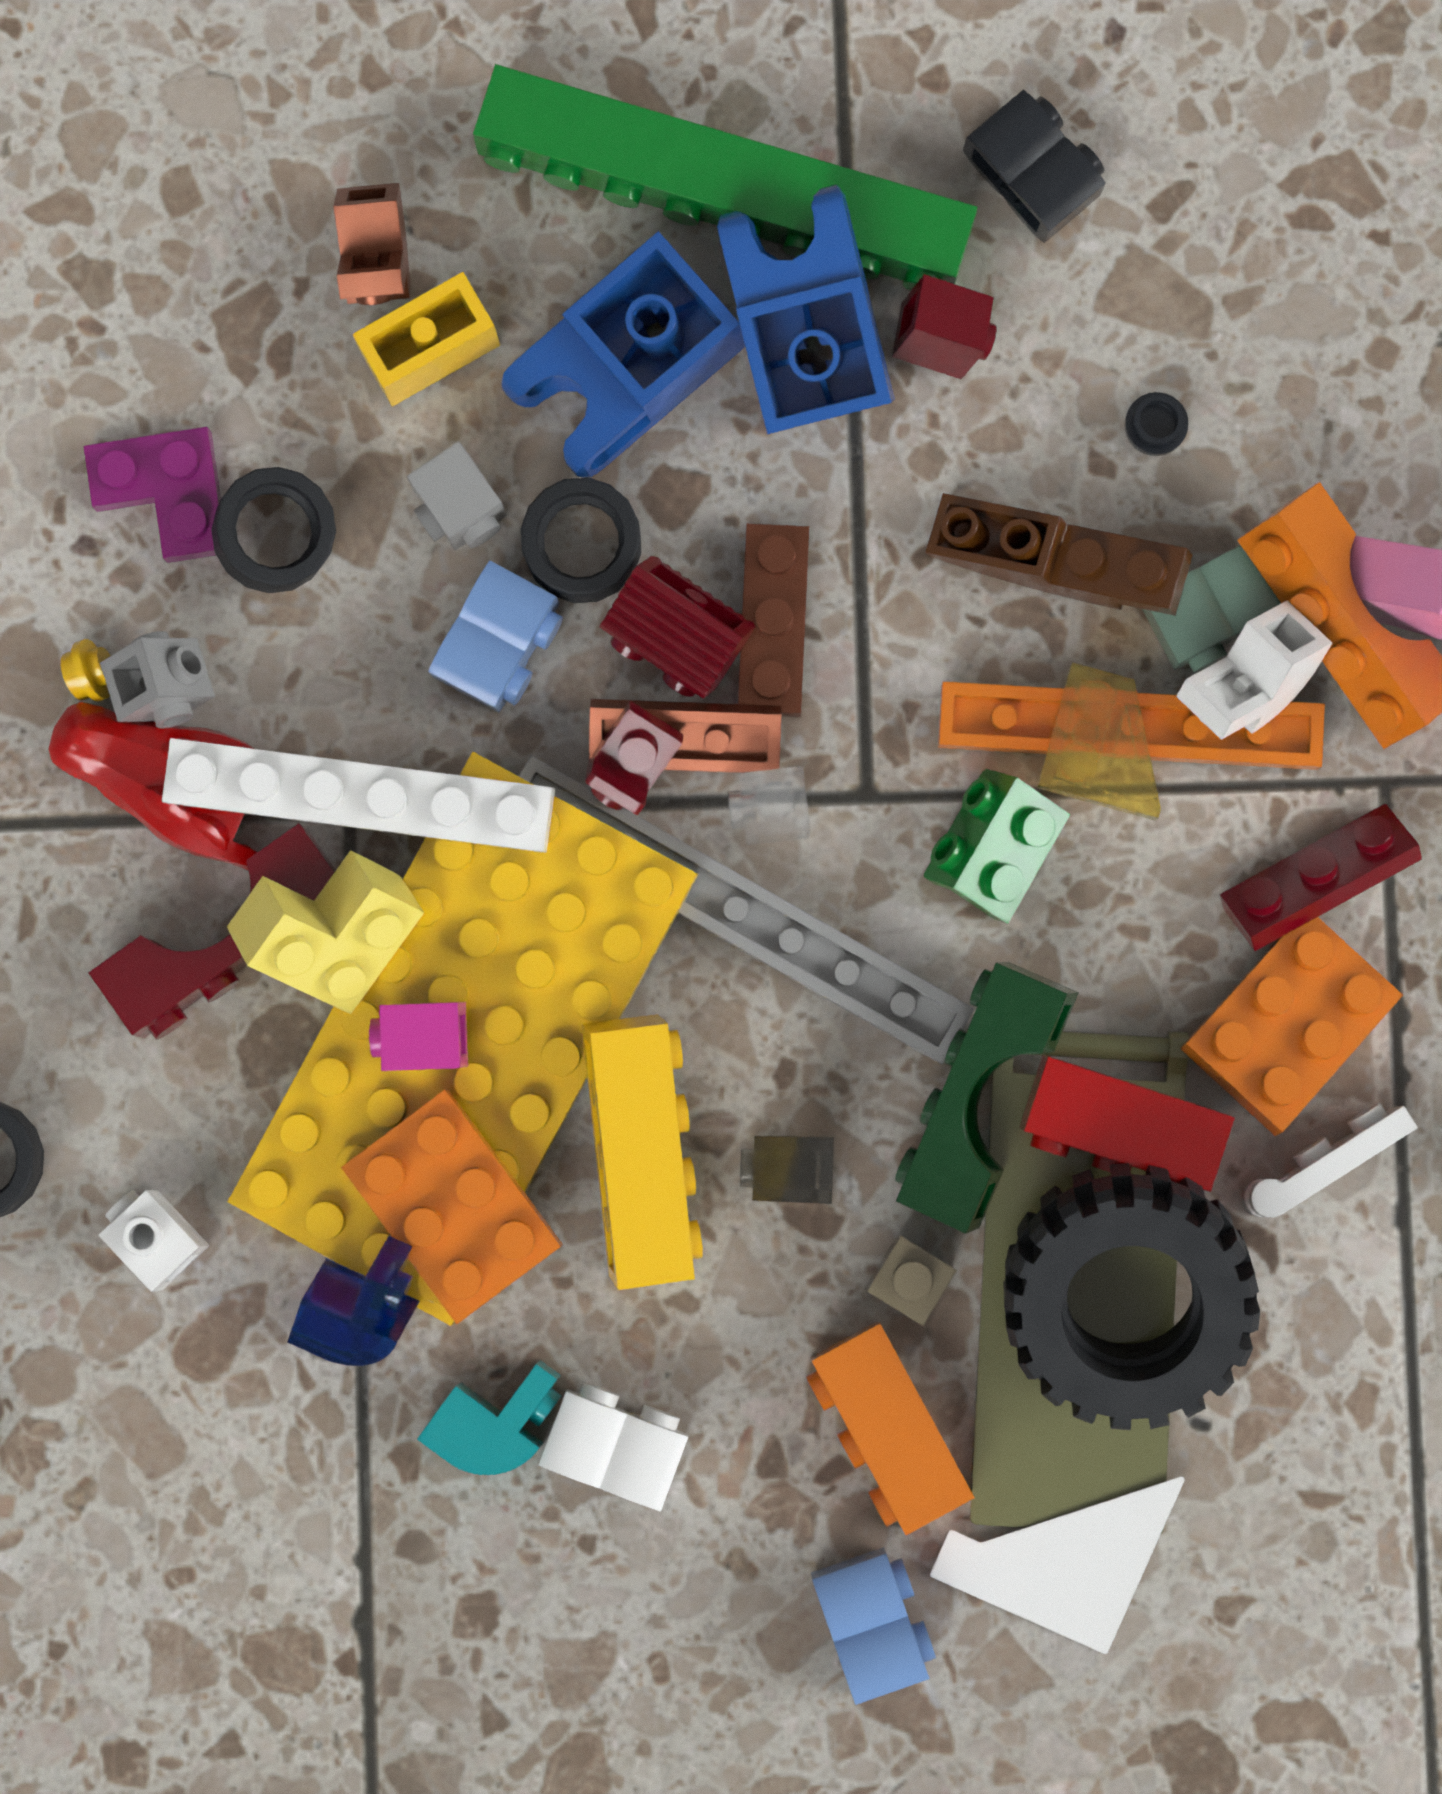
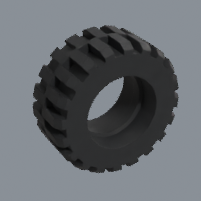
[1003,1163,1260,1430]

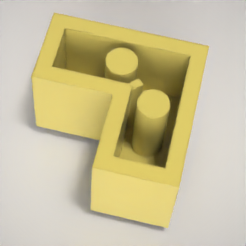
[227,850,424,1014]

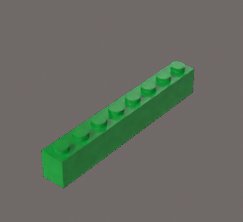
[473,64,978,291]

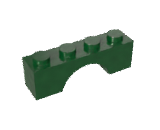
[895,962,1079,1234]

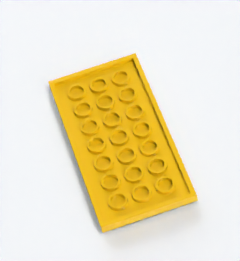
[227,751,699,1326]

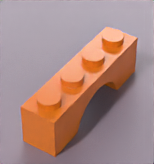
[1237,482,1442,749]

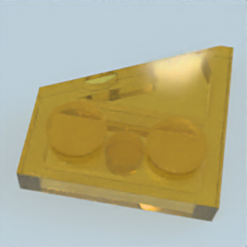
[1037,662,1161,821]

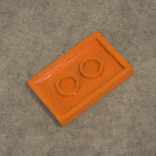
[1180,917,1403,1136]
[341,1089,563,1325]

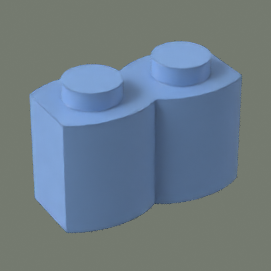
[428,560,563,713]
[811,1547,936,1705]

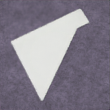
[930,1476,1185,1654]

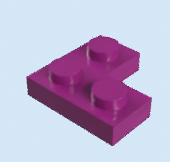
[83,426,221,563]

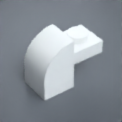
[1176,601,1332,740]

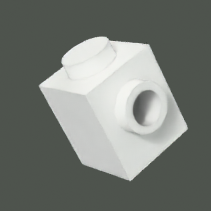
[98,1190,210,1292]

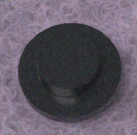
[1124,392,1188,456]

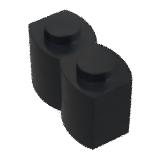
[963,89,1106,243]

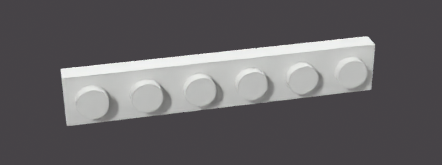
[162,738,555,853]

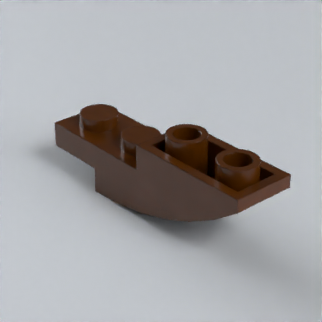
[925,493,1193,616]

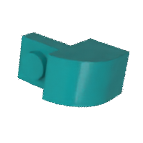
[417,1360,562,1475]

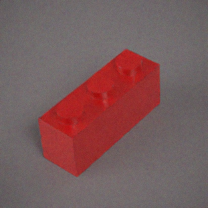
[1019,1054,1235,1192]

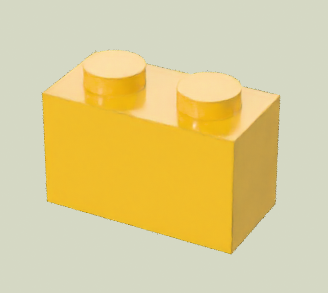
[352,272,501,407]

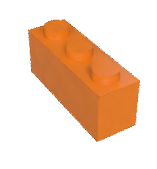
[806,1321,975,1535]

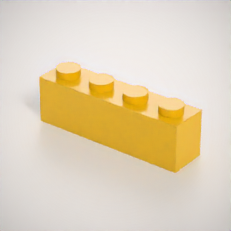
[582,1014,703,1290]

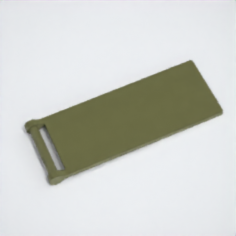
[969,1031,1189,1534]

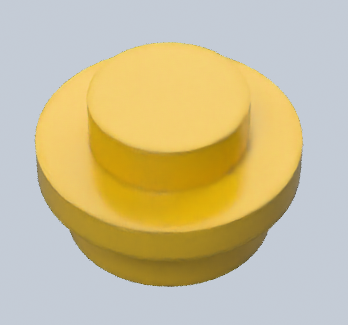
[60,639,111,702]

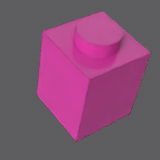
[369,1002,468,1071]

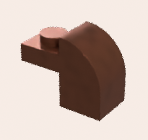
[333,183,410,305]

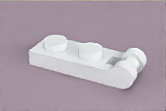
[1242,1103,1418,1218]

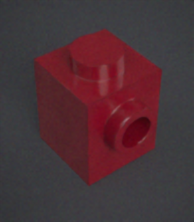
[892,274,997,379]

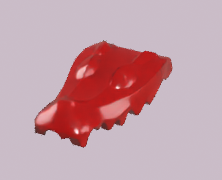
[48,702,257,871]

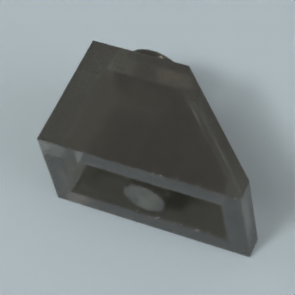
[740,1136,834,1204]

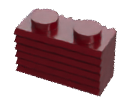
[599,555,756,699]

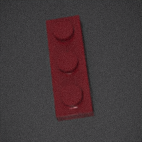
[1219,803,1422,951]

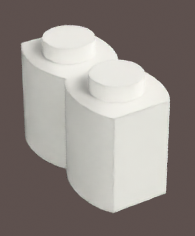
[538,1382,688,1511]

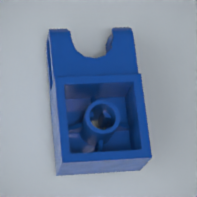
[717,184,895,434]
[501,231,745,478]

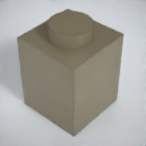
[865,1235,957,1326]

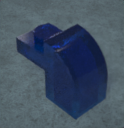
[287,1236,420,1366]

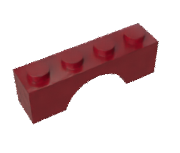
[88,823,336,1040]

